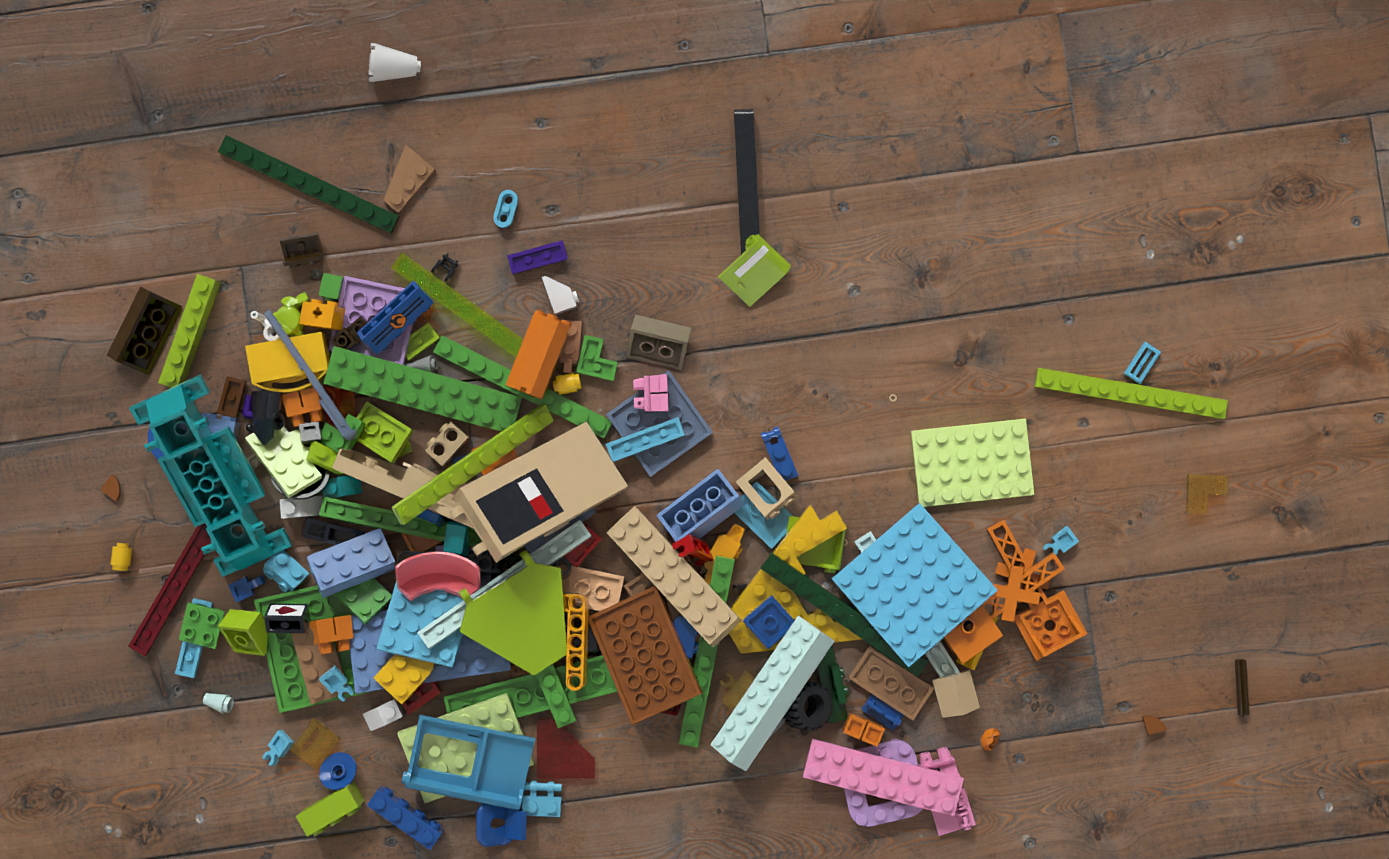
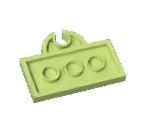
[245,426,322,498]

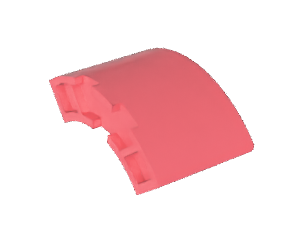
[395,552,481,601]

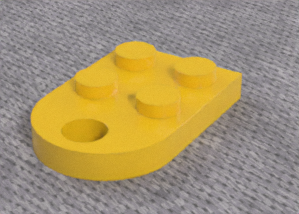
[373,654,435,705]

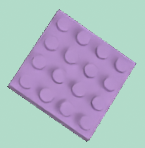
[328,276,413,365]

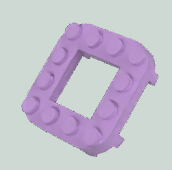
[844,739,923,827]

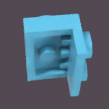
[263,550,309,592]

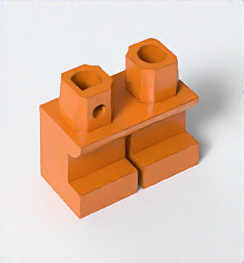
[282,387,325,427]
[309,615,353,655]
[843,712,885,747]

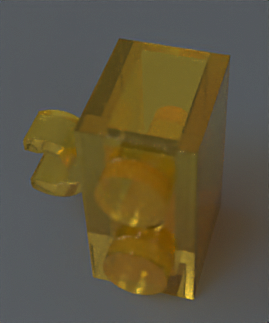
[719,669,756,711]

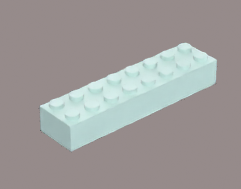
[711,616,834,771]

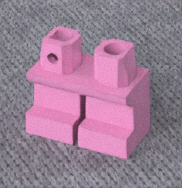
[633,374,668,412]
[918,747,960,777]

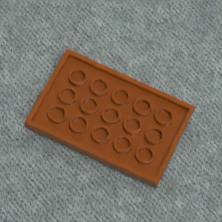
[588,586,703,725]

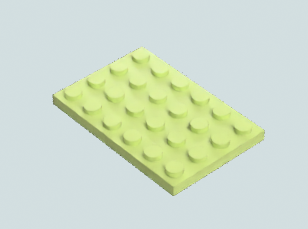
[911,419,1034,507]
[397,693,534,803]

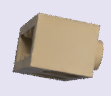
[425,422,470,466]

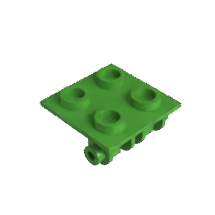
[179,602,225,649]

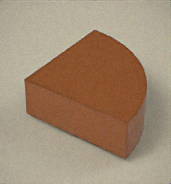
[100,474,121,501]
[1142,715,1167,735]

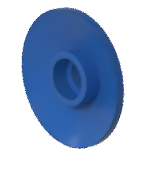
[319,752,357,790]

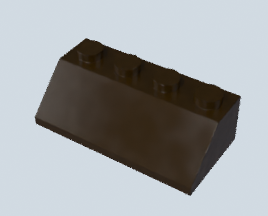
[106,286,182,375]

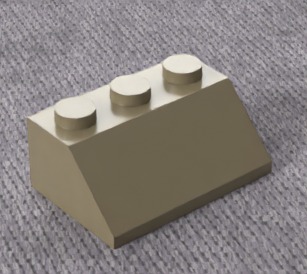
[626,314,691,370]

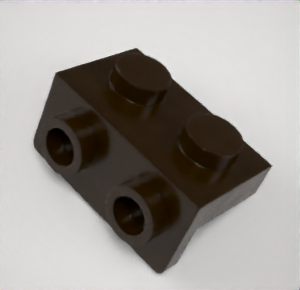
[280,232,324,267]

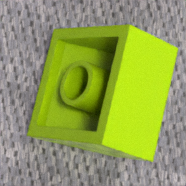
[218,609,268,656]

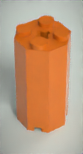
[506,310,572,400]

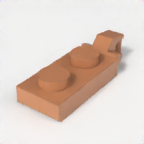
[559,320,582,374]

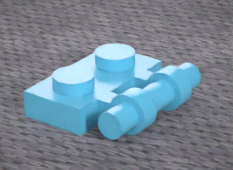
[522,781,562,817]

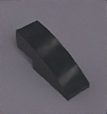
[300,517,365,545]

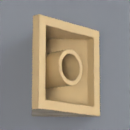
[932,670,980,718]

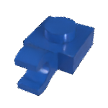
[228,575,266,603]

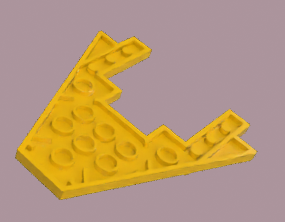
[729,505,863,654]

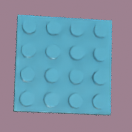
[377,580,463,668]

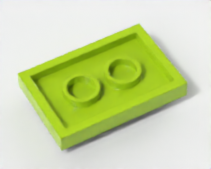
[357,402,414,463]

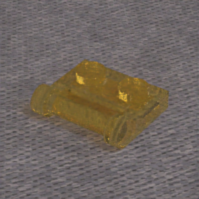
[290,717,341,770]

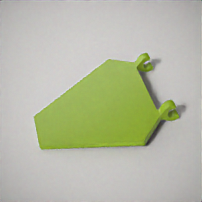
[459,550,567,675]

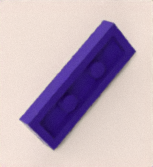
[507,240,568,275]

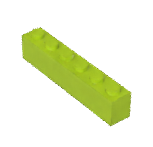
[158,274,221,388]

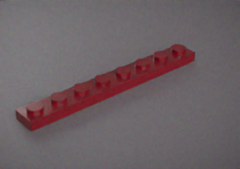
[128,523,211,656]

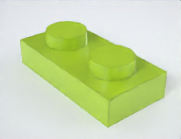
[406,322,440,361]
[306,441,343,475]

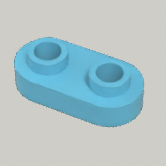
[493,190,518,228]

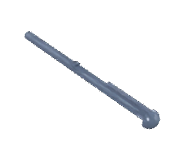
[264,310,357,440]

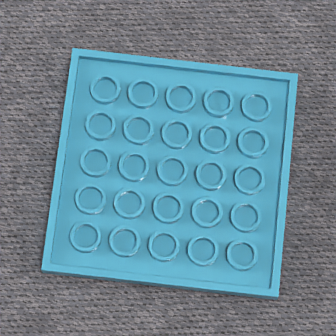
[832,503,998,667]

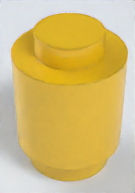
[553,373,582,395]
[111,543,132,571]

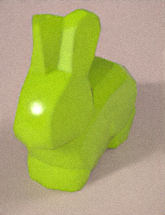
[273,292,309,337]

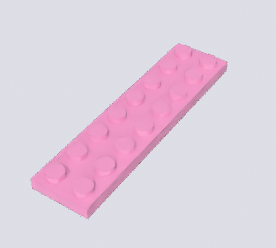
[803,738,964,816]

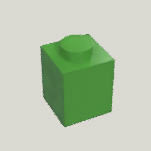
[319,273,344,302]

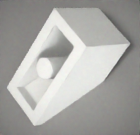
[542,276,579,315]
[280,496,323,519]
[363,698,406,731]

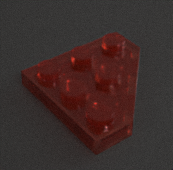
[537,719,595,778]

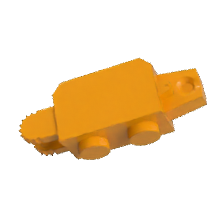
[704,524,745,585]

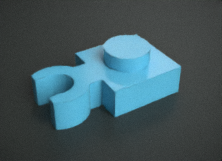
[1042,526,1079,555]
[319,666,353,702]
[263,730,294,766]

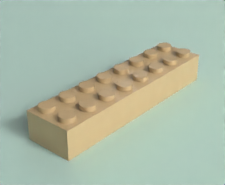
[606,506,742,647]

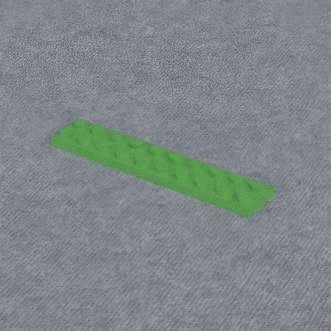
[323,346,522,432]
[443,655,618,718]

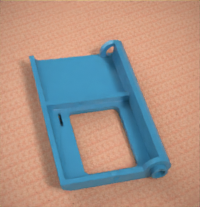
[401,715,535,810]

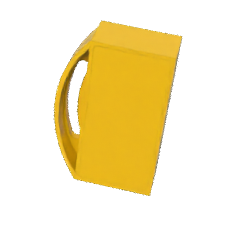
[245,332,330,393]

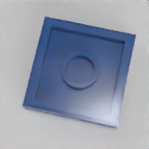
[743,595,795,649]

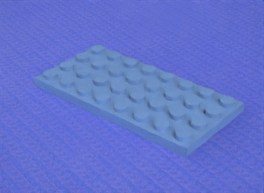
[350,610,511,694]

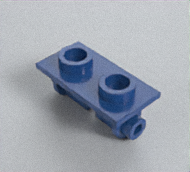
[861,693,903,731]

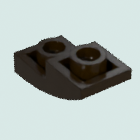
[330,316,368,350]

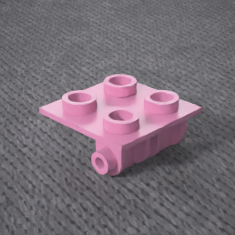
[931,788,976,836]

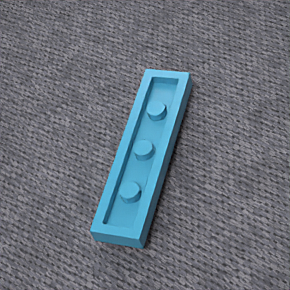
[606,417,685,462]
[175,598,214,678]

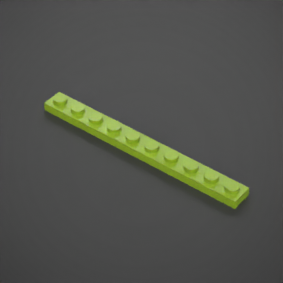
[1034,368,1228,419]
[391,404,554,525]

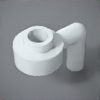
[251,311,282,341]

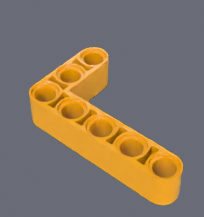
[563,594,589,691]

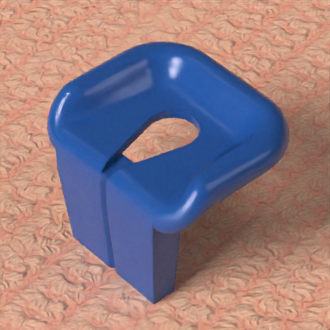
[476,803,527,847]

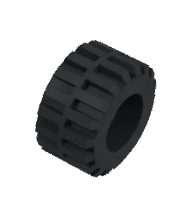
[783,681,833,731]

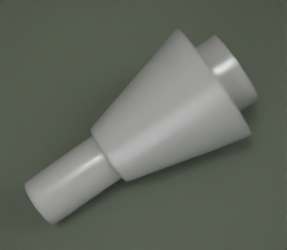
[404,355,438,373]

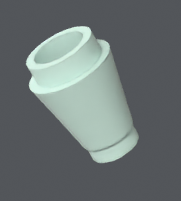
[203,693,234,714]

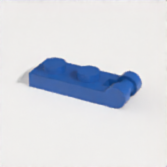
[760,426,799,481]

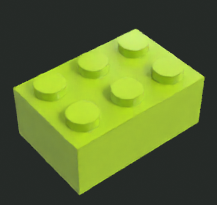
[296,781,365,837]

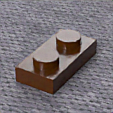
[217,376,247,418]

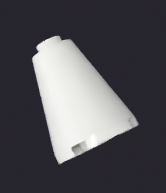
[369,43,421,82]

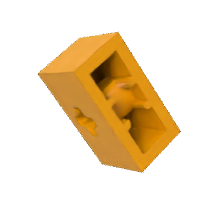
[299,299,346,331]

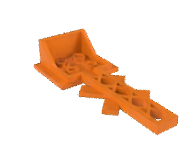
[987,520,1088,661]
[943,553,1065,664]

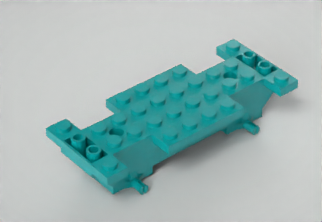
[129,374,293,577]

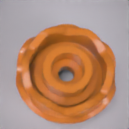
[980,728,1001,751]

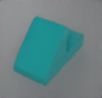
[322,475,363,498]
[443,521,469,556]

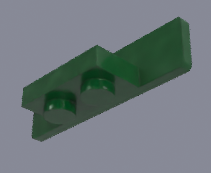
[817,646,849,724]

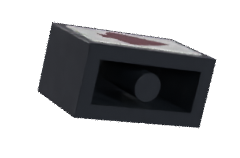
[264,603,310,634]

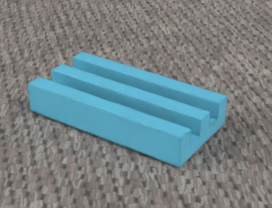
[1123,342,1161,384]

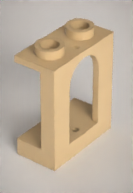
[736,457,797,520]

